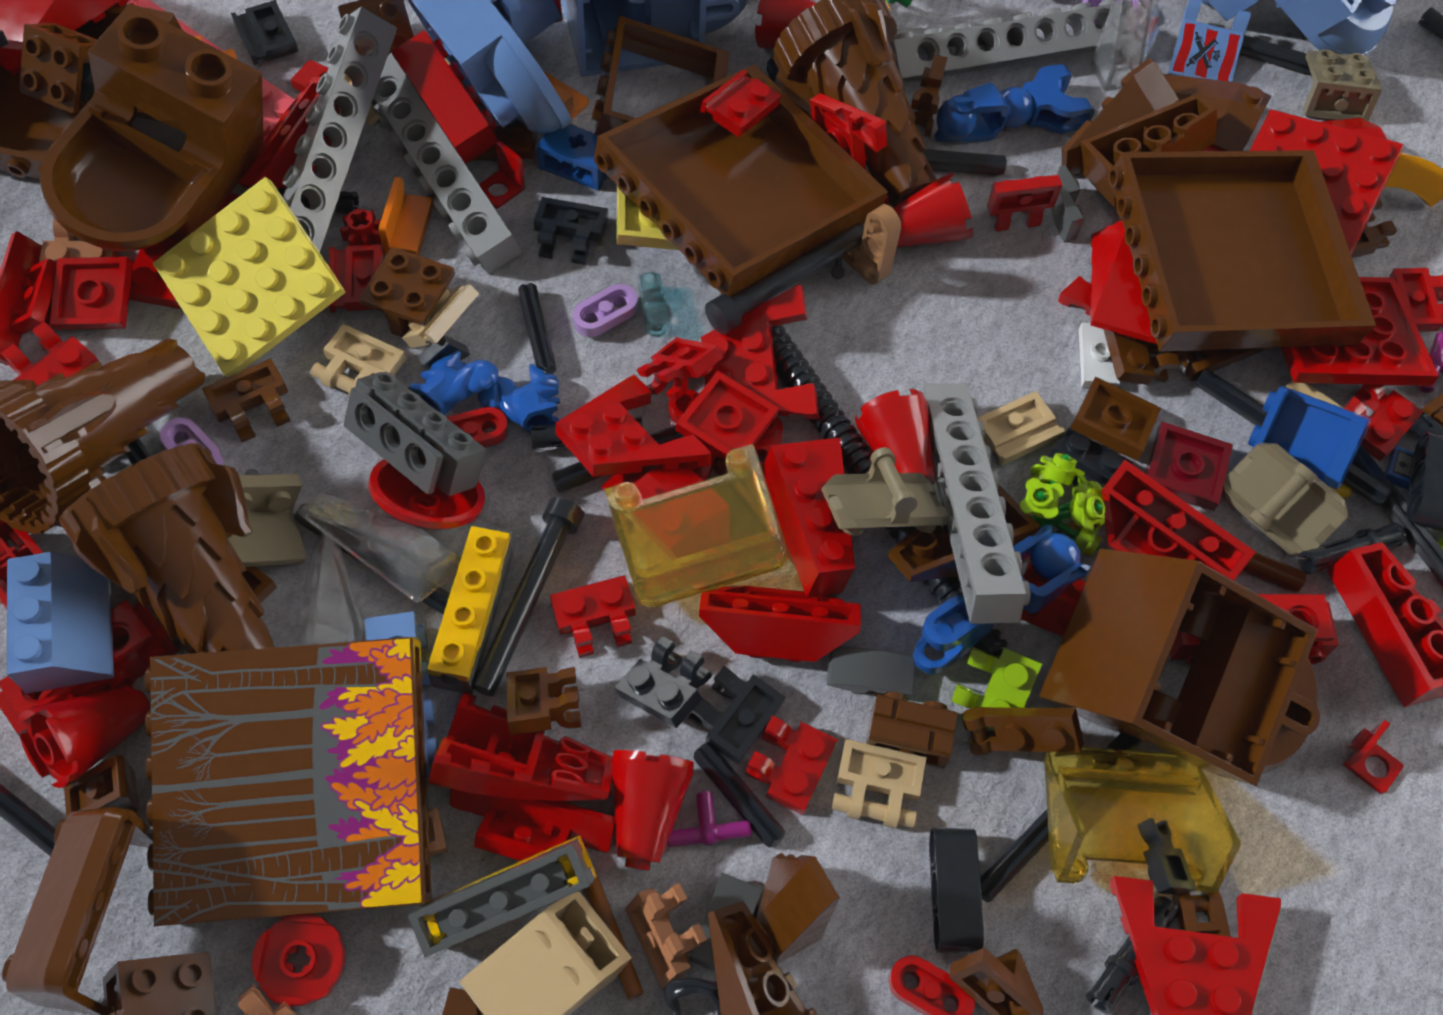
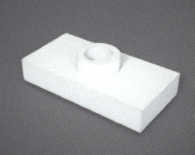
[1079,323,1120,388]

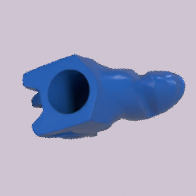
[408,350,499,415]
[478,364,560,434]

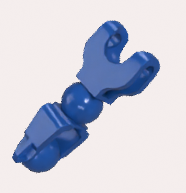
[934,64,1095,143]
[913,525,1090,675]

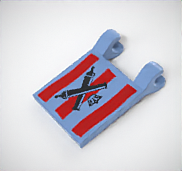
[1168,0,1251,82]

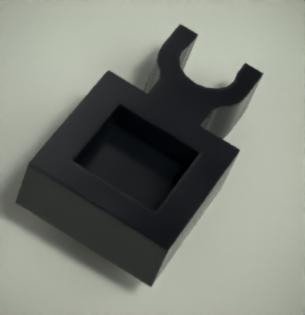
[1137,818,1196,895]

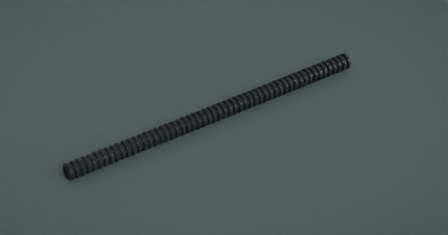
[733,295,1008,657]

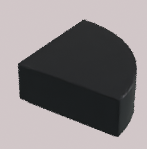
[418,335,470,368]

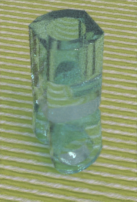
[638,272,668,337]

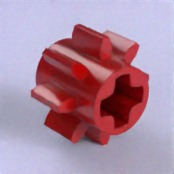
[339,209,382,246]

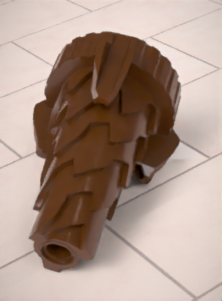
[773,0,937,206]
[0,339,205,534]
[59,443,275,654]

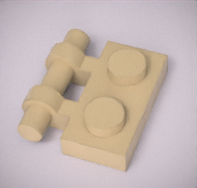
[310,323,407,396]
[831,739,927,828]

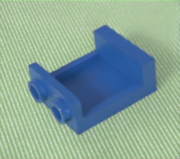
[1248,386,1372,490]

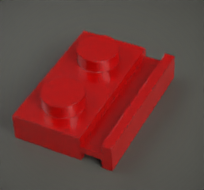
[700,69,782,138]
[329,244,383,312]

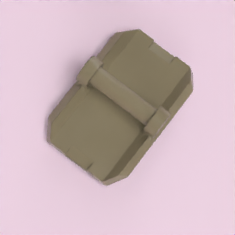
[1222,443,1349,558]
[822,447,949,536]

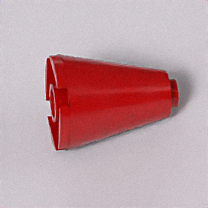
[755,0,817,50]
[893,173,974,248]
[855,389,936,485]
[18,686,150,788]
[611,750,694,871]

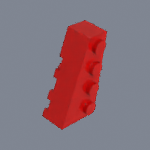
[391,30,498,164]
[760,437,855,598]
[1327,542,1443,708]

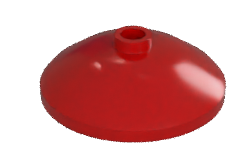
[368,459,485,530]

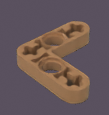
[842,204,901,285]

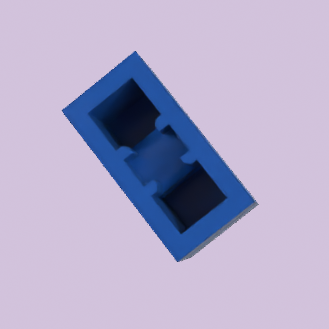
[537,124,608,191]

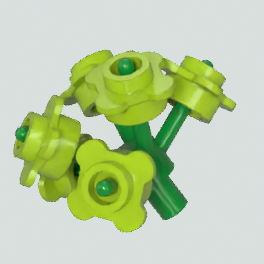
[1020,453,1105,558]

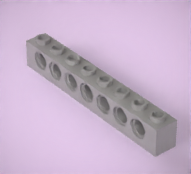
[890,0,1137,83]
[283,7,397,252]
[371,53,523,275]
[923,383,1030,624]

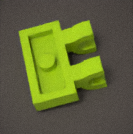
[951,647,1042,731]

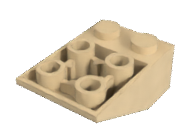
[459,891,632,1015]

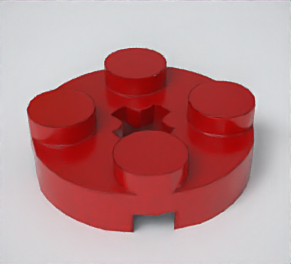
[252,913,346,1007]

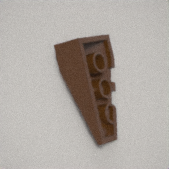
[1062,59,1179,176]

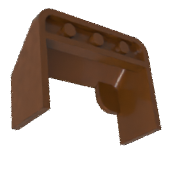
[2,807,153,1015]

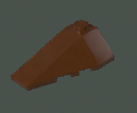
[1163,74,1272,151]
[888,484,1040,582]
[756,853,840,965]
[708,901,818,1015]

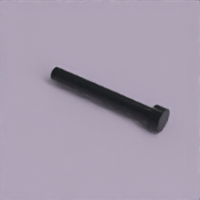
[705,223,864,335]
[472,497,585,697]

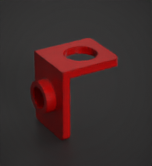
[479,141,526,209]
[1342,720,1404,794]

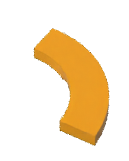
[1385,153,1443,207]

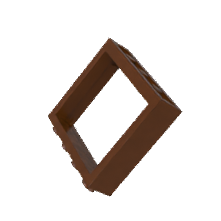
[591,15,730,136]

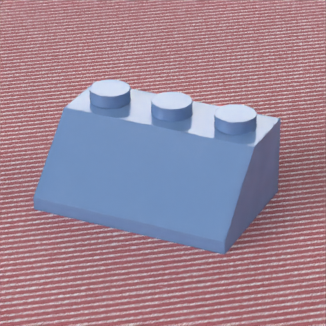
[7,552,114,694]

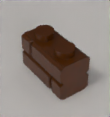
[866,692,958,768]

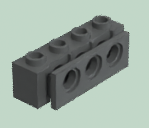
[343,371,487,496]

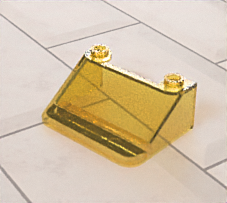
[604,444,788,607]
[1044,747,1241,892]

